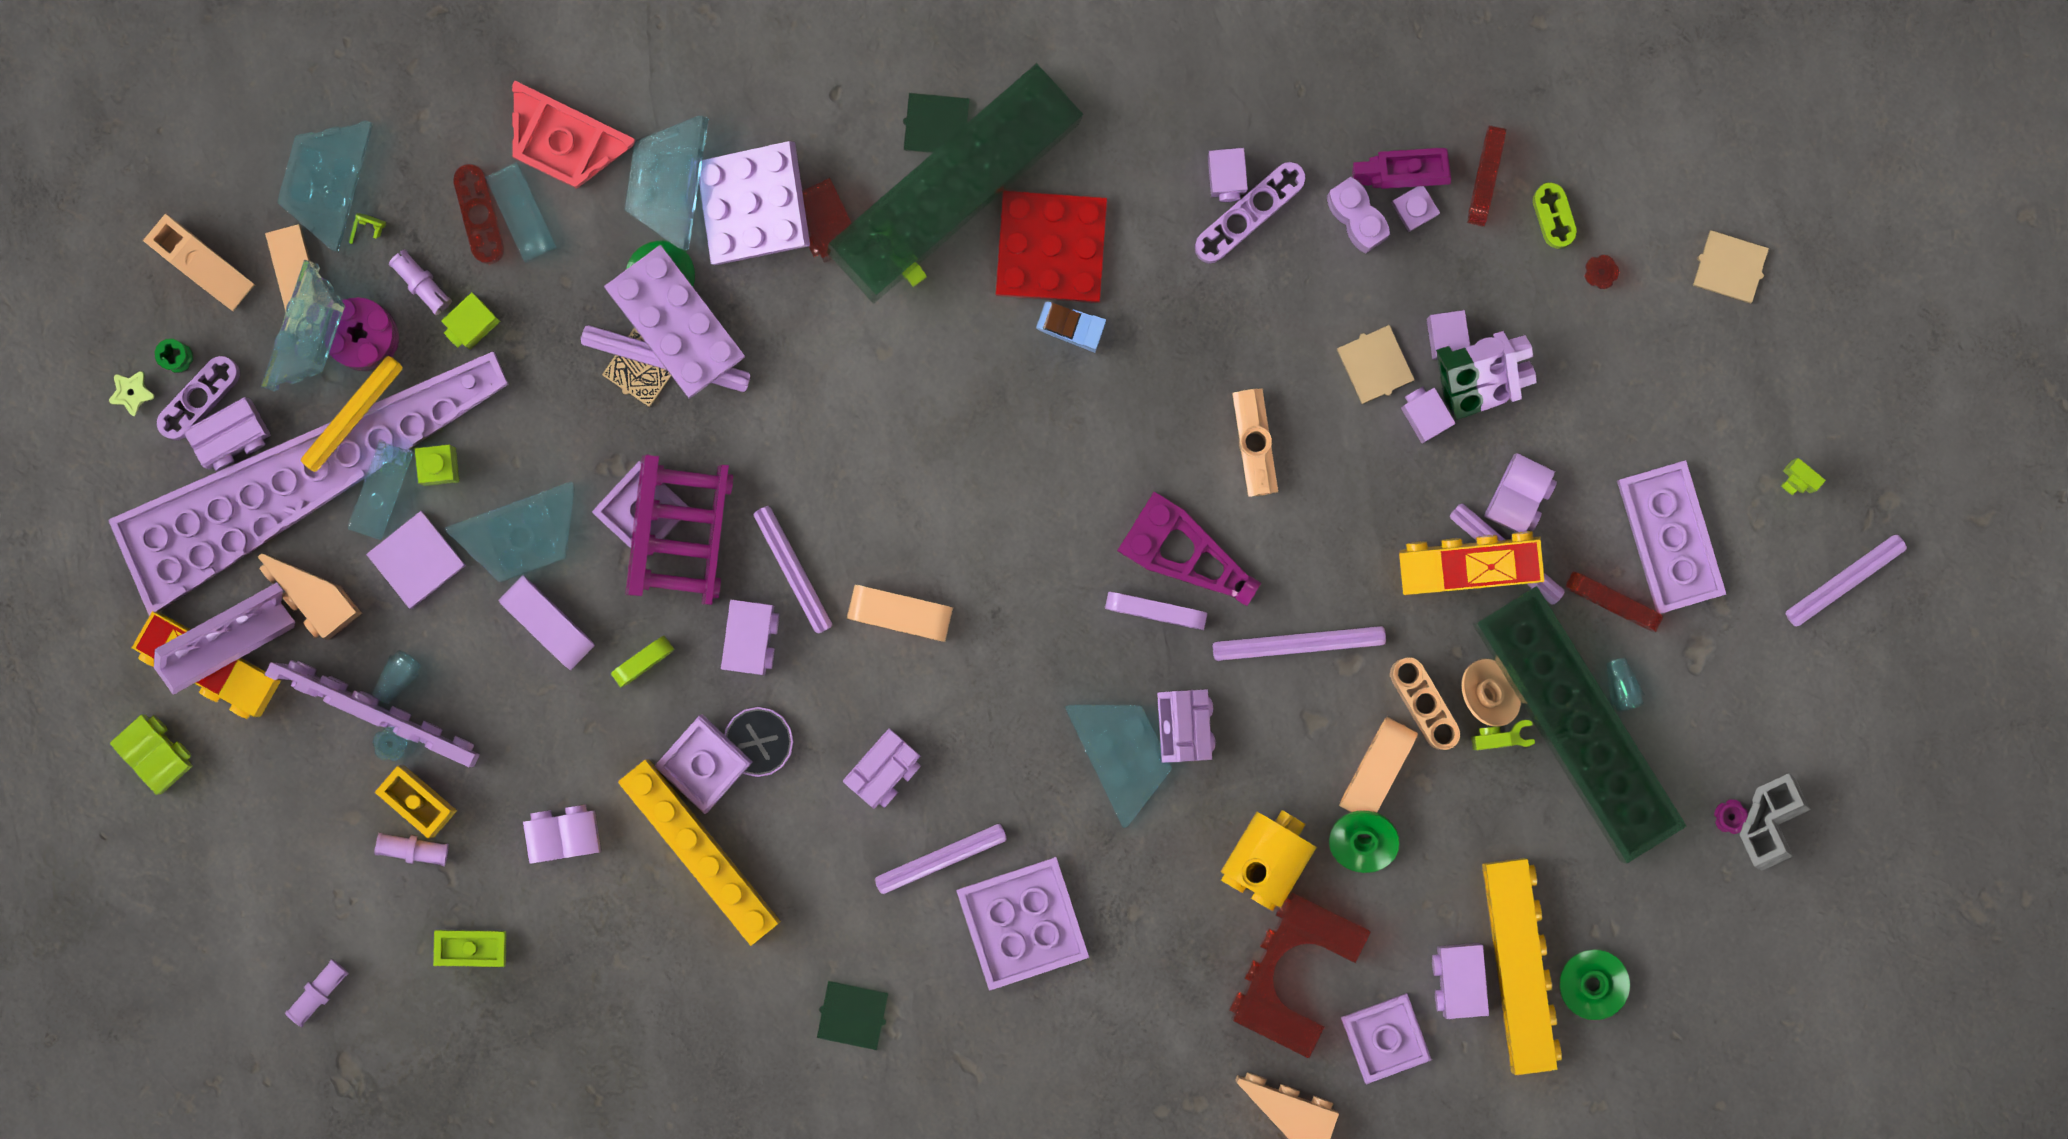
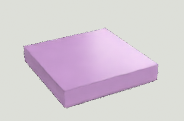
[592,461,689,556]
[366,511,466,609]
[654,715,753,814]
[1341,993,1432,1084]

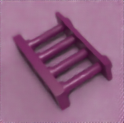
[625,455,733,605]

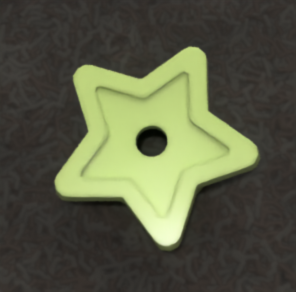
[109,371,155,416]

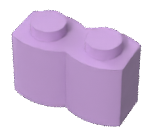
[1327,177,1390,254]
[1484,453,1557,532]
[523,805,601,864]

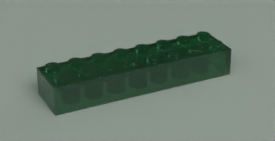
[827,63,1084,304]
[1472,586,1687,863]

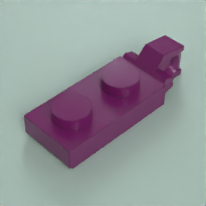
[1352,148,1451,189]

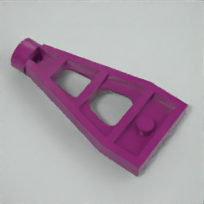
[1117,492,1261,606]

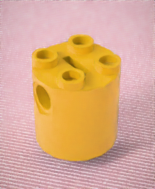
[1221,810,1317,911]

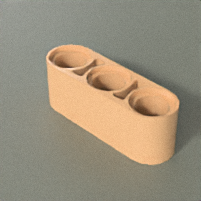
[847,585,953,642]
[1390,658,1460,750]
[1339,717,1418,813]

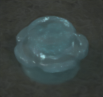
[373,727,408,761]

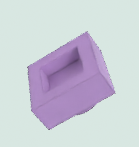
[1391,186,1440,232]

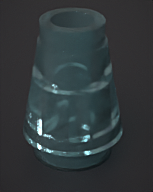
[372,650,421,704]
[1606,658,1645,712]

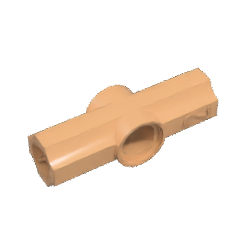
[1232,388,1278,497]

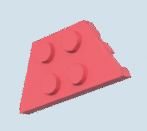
[512,81,636,189]

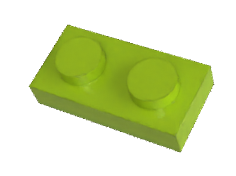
[433,930,506,967]

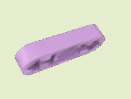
[157,356,240,440]
[1105,592,1207,630]

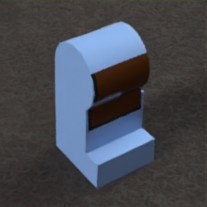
[1036,302,1106,353]

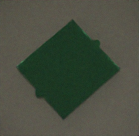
[903,93,970,156]
[817,981,889,1050]

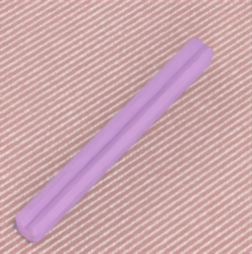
[581,325,750,392]
[1213,626,1386,661]

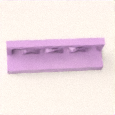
[154,583,295,695]

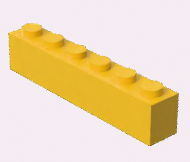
[618,759,781,946]
[1482,858,1562,1075]

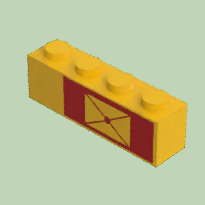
[1399,531,1544,595]
[132,611,281,719]

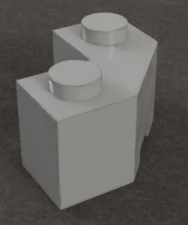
[1740,773,1811,871]

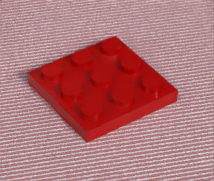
[996,191,1107,303]

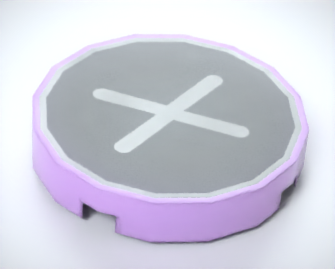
[724,707,794,777]

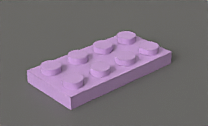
[604,245,745,399]
[1617,460,1726,614]

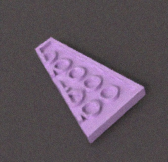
[265,660,480,767]

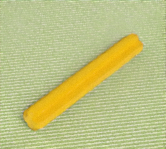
[301,356,403,472]

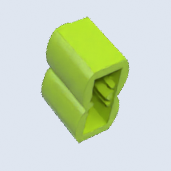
[110,714,193,795]

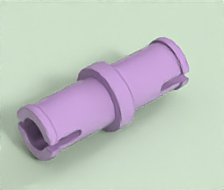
[389,249,452,315]
[375,833,449,867]
[285,959,349,1028]

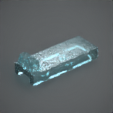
[485,162,557,263]
[348,439,413,540]

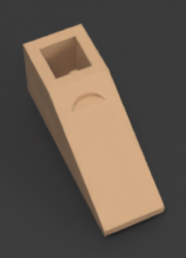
[143,214,255,311]
[258,554,362,640]
[1236,1072,1339,1139]

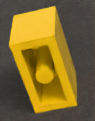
[374,765,457,838]

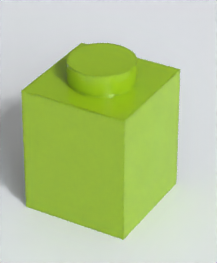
[442,292,501,350]
[414,445,460,486]

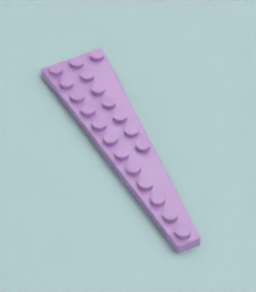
[108,352,509,616]

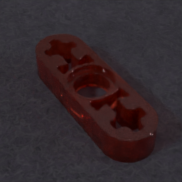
[1467,125,1506,227]
[453,164,504,265]
[1565,571,1664,633]

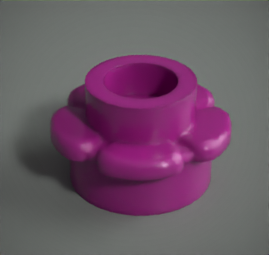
[1714,799,1749,834]

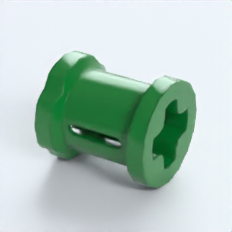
[154,339,194,373]

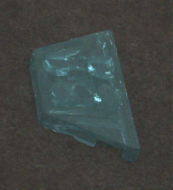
[624,116,709,251]
[277,121,373,253]
[261,260,345,391]
[445,481,575,583]
[1065,705,1172,828]

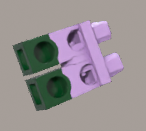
[1436,331,1537,421]

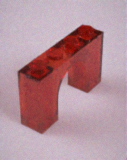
[1229,893,1371,1058]

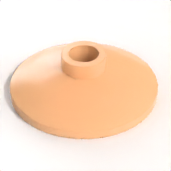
[1462,659,1521,727]

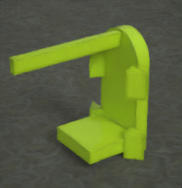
[349,213,386,244]

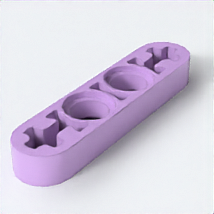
[1195,162,1305,263]

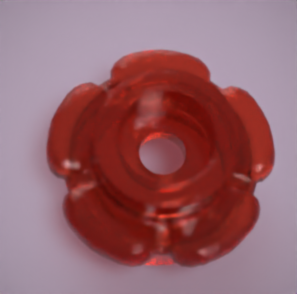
[1585,255,1619,289]

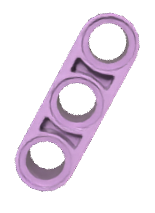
[498,575,595,670]

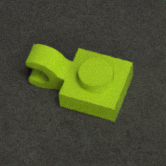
[1781,458,1826,495]
[1471,720,1535,750]

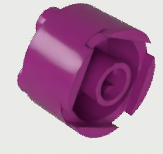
[322,297,399,371]

